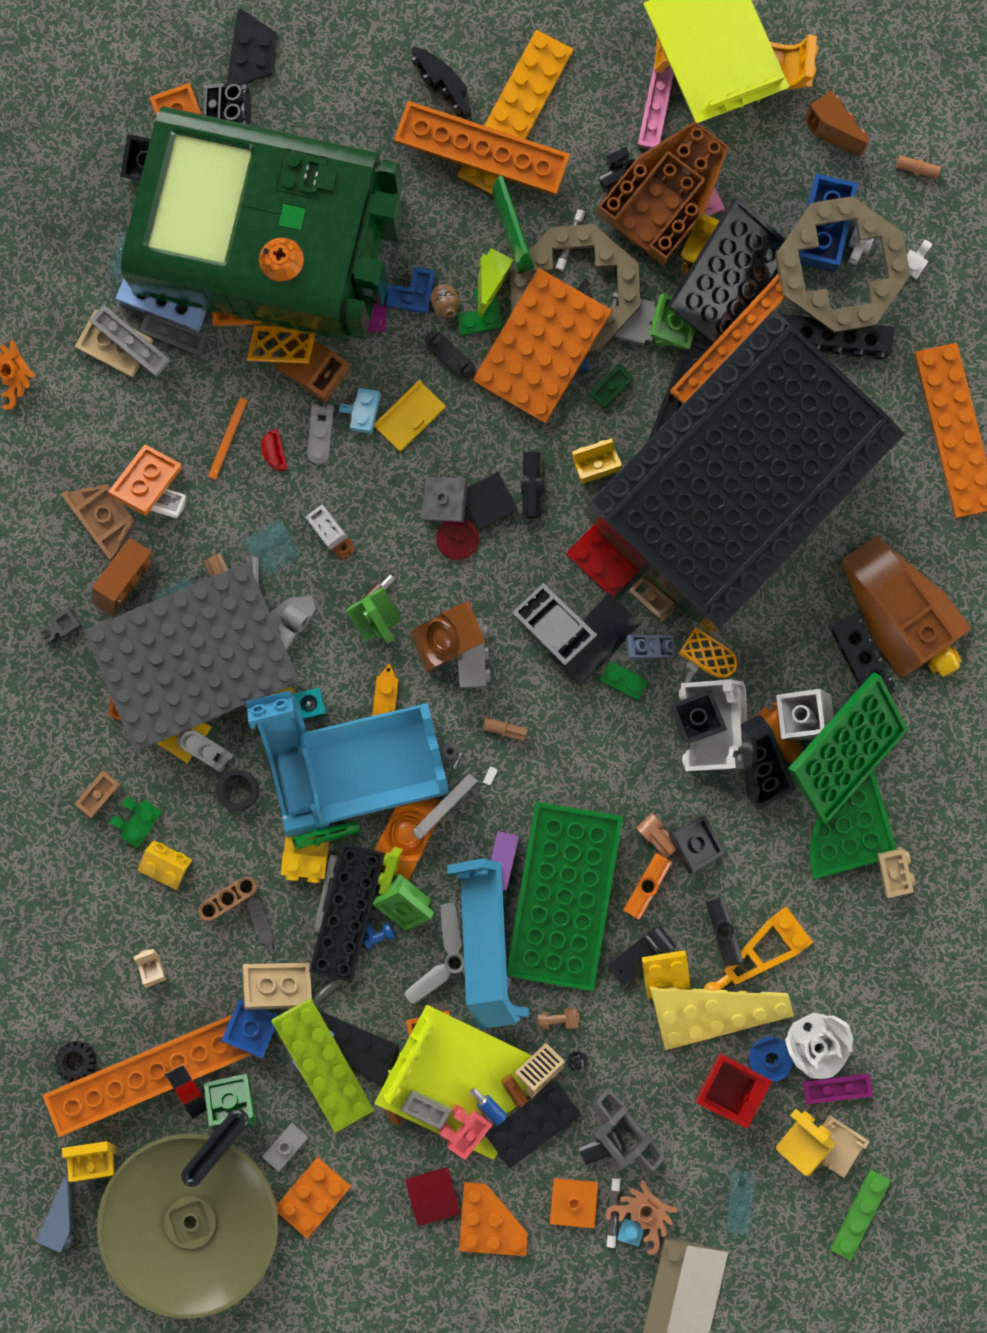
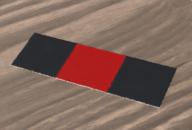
[165,1065,207,1119]

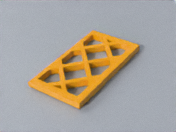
[247,325,315,364]

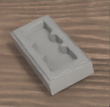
[305,504,348,550]
[400,1089,451,1130]
[262,1122,308,1172]

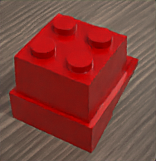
[695,1052,772,1129]

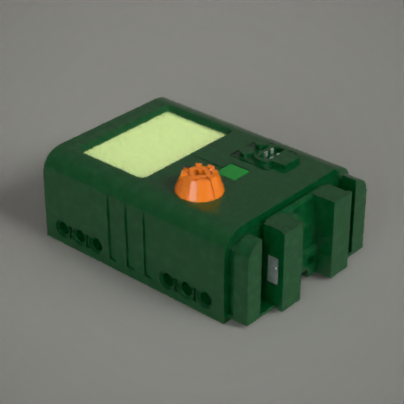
[121,106,404,341]

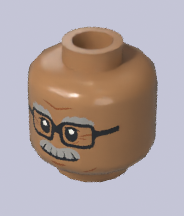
[430,284,461,318]

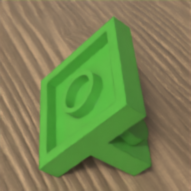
[649,293,695,350]
[373,874,434,930]

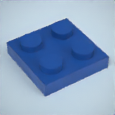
[221,999,279,1058]

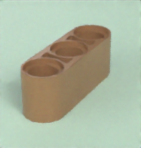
[198,877,258,921]

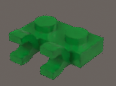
[109,797,163,848]

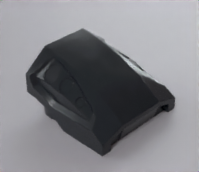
[203,83,251,125]

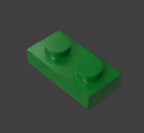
[600,661,648,700]

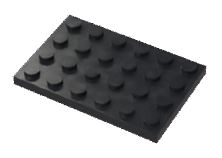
[667,198,786,345]

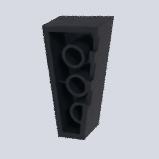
[741,714,796,810]

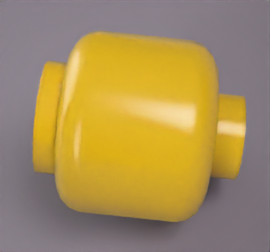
[927,646,962,677]

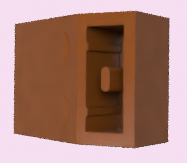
[804,91,870,157]
[273,334,351,404]

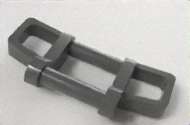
[592,1089,665,1174]

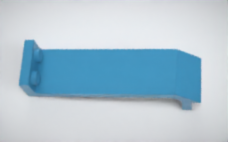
[447,859,529,1029]

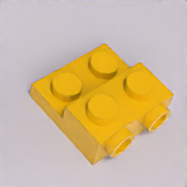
[281,833,330,883]

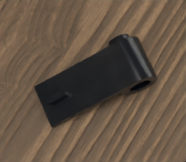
[607,925,676,986]

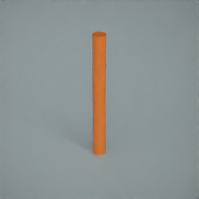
[208,397,248,480]

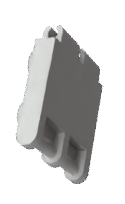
[612,293,656,345]

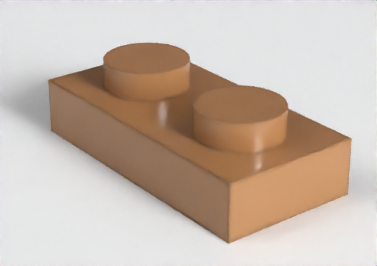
[75,770,121,818]

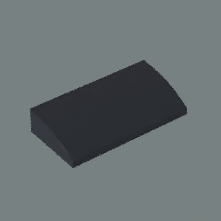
[549,592,640,686]

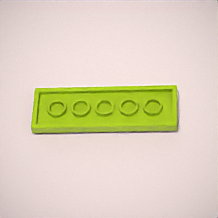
[271,998,374,1133]

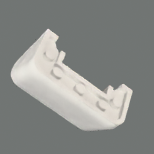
[679,679,748,771]

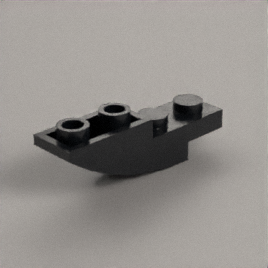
[411,46,472,120]

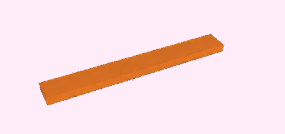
[670,274,784,404]

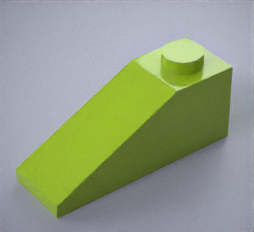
[478,248,514,317]

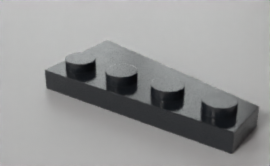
[318,1010,398,1087]

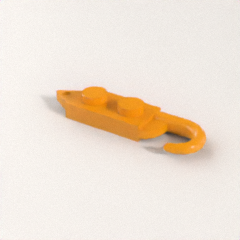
[372,664,399,716]

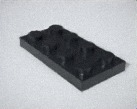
[485,1078,581,1168]

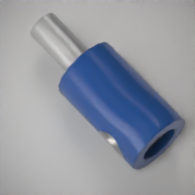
[470,1088,507,1126]

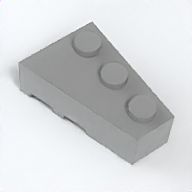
[458,618,490,689]

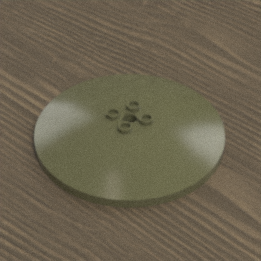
[97,1133,279,1319]

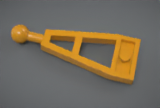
[703,907,813,991]

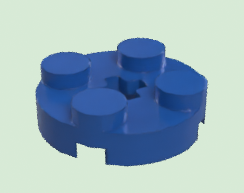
[749,1036,794,1082]

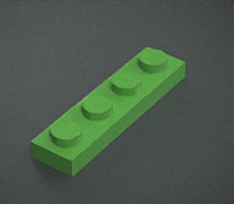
[830,1169,891,1261]

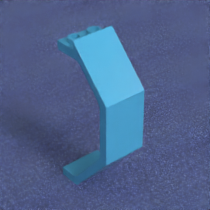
[245,690,329,837]

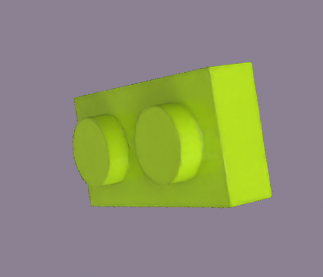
[378,846,403,895]

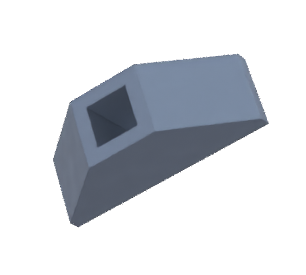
[625,635,675,660]

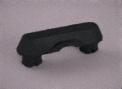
[425,331,476,379]

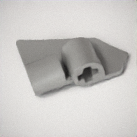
[270,596,317,650]

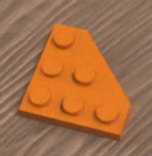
[459,1182,528,1256]

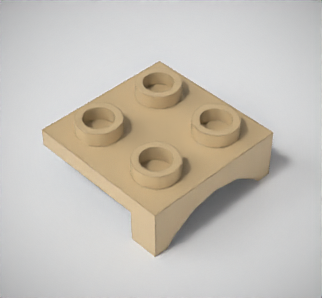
[821,1115,870,1178]

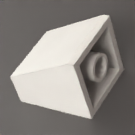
[776,689,834,741]

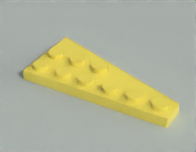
[650,987,794,1050]

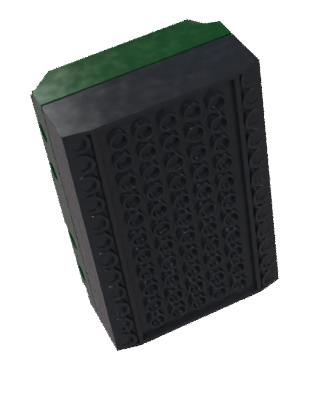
[583,310,905,634]

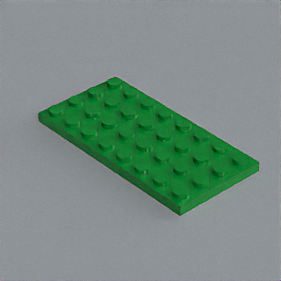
[507,801,623,991]

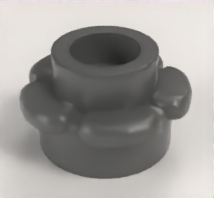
[439,741,461,763]

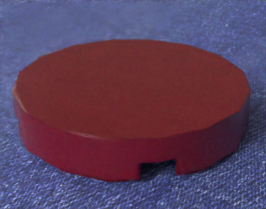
[436,519,479,560]

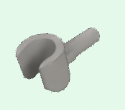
[684,661,700,683]

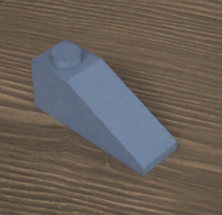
[36,1175,75,1253]

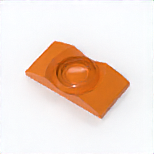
[375,798,441,881]

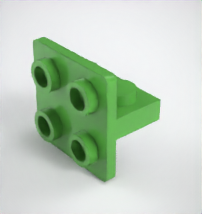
[346,587,402,644]

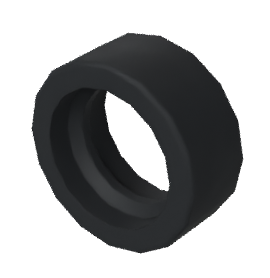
[216,769,259,811]

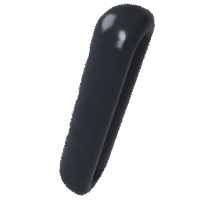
[181,1109,249,1187]

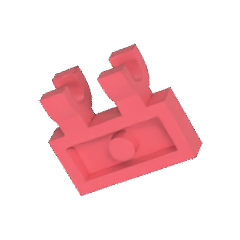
[438,1104,493,1160]

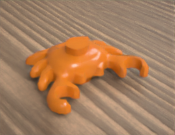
[0,340,36,410]

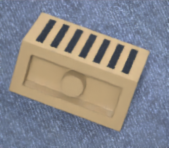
[514,1043,565,1098]

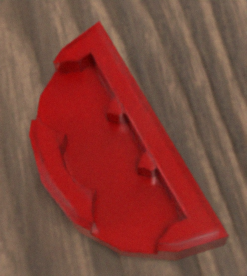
[261,428,288,471]

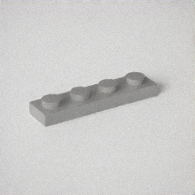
[90,305,170,377]

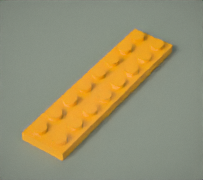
[457,30,573,196]

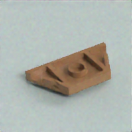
[61,484,134,561]

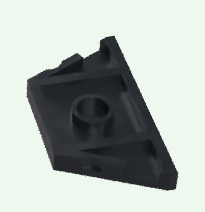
[227,8,277,85]

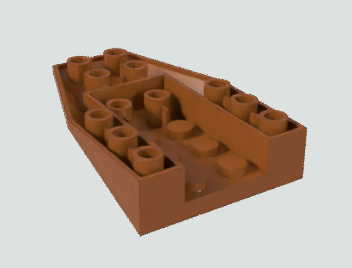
[597,121,729,267]

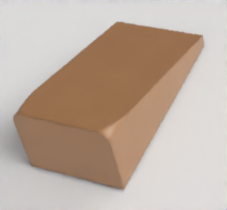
[629,575,676,622]

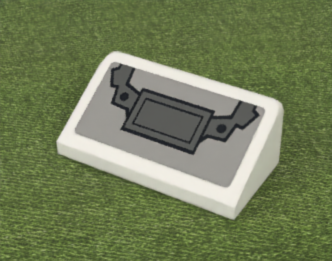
[151,489,186,518]

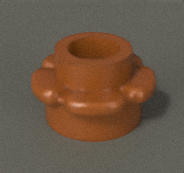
[333,538,354,559]

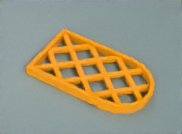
[679,627,737,678]

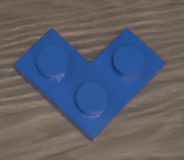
[386,267,435,314]

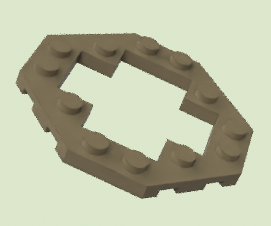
[775,196,910,333]
[510,224,641,353]

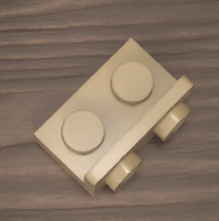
[877,847,915,898]

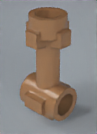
[537,1008,580,1029]

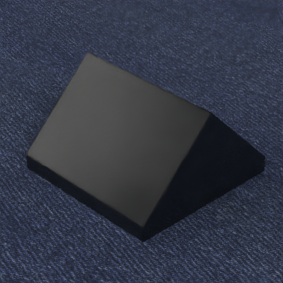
[120,134,151,181]
[670,690,727,745]

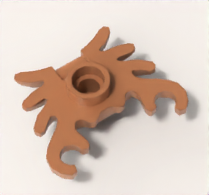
[606,1180,678,1255]

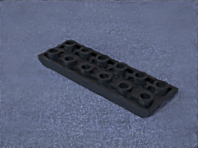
[309,842,385,983]

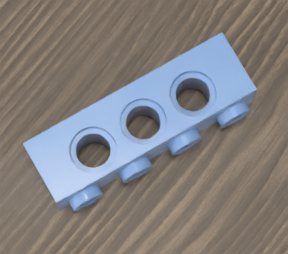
[115,279,207,332]

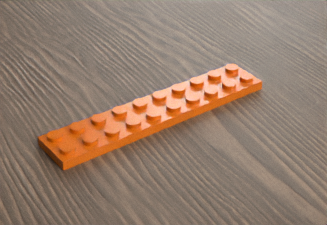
[42,1015,270,1137]

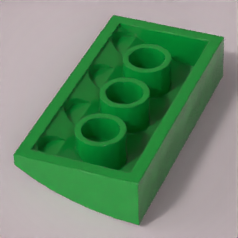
[492,175,535,274]

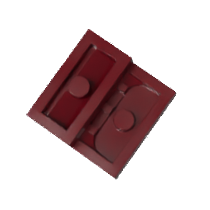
[405,1167,461,1226]

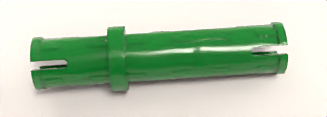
[292,820,359,850]

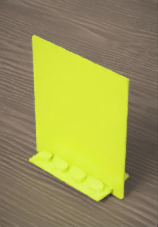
[643,0,789,123]
[375,1005,532,1159]

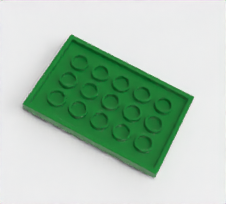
[788,672,908,824]

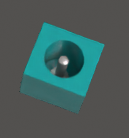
[293,688,327,720]

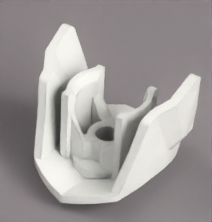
[785,1013,853,1079]

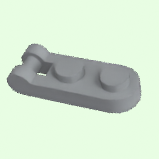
[307,404,334,465]
[177,729,234,773]

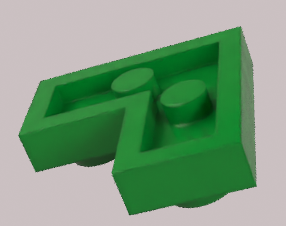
[457,289,503,336]

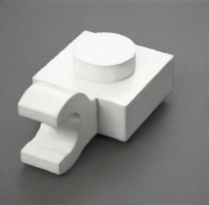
[848,227,874,265]
[907,240,932,280]

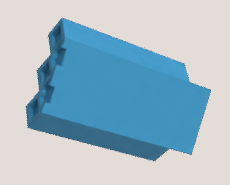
[277,703,449,825]

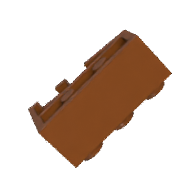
[92,538,153,617]

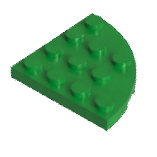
[809,771,896,879]

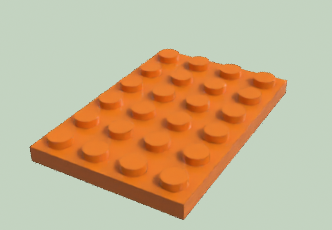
[473,268,613,424]

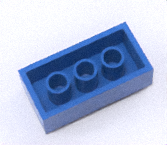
[798,174,858,273]

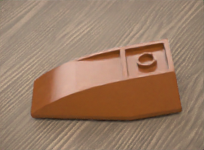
[841,536,971,679]

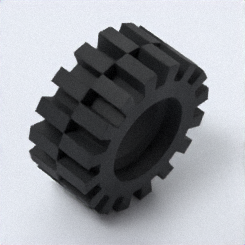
[54,1041,97,1082]

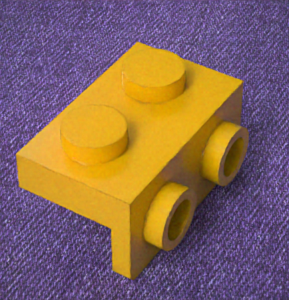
[572,439,622,484]
[137,841,192,890]

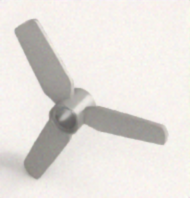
[405,903,511,1004]

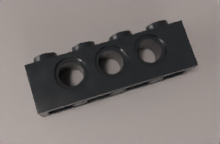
[829,614,895,695]

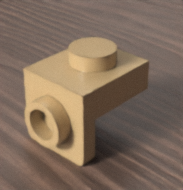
[133,949,166,988]

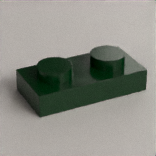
[588,363,634,410]

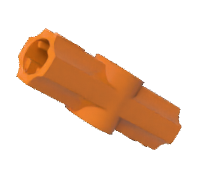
[623,853,672,920]

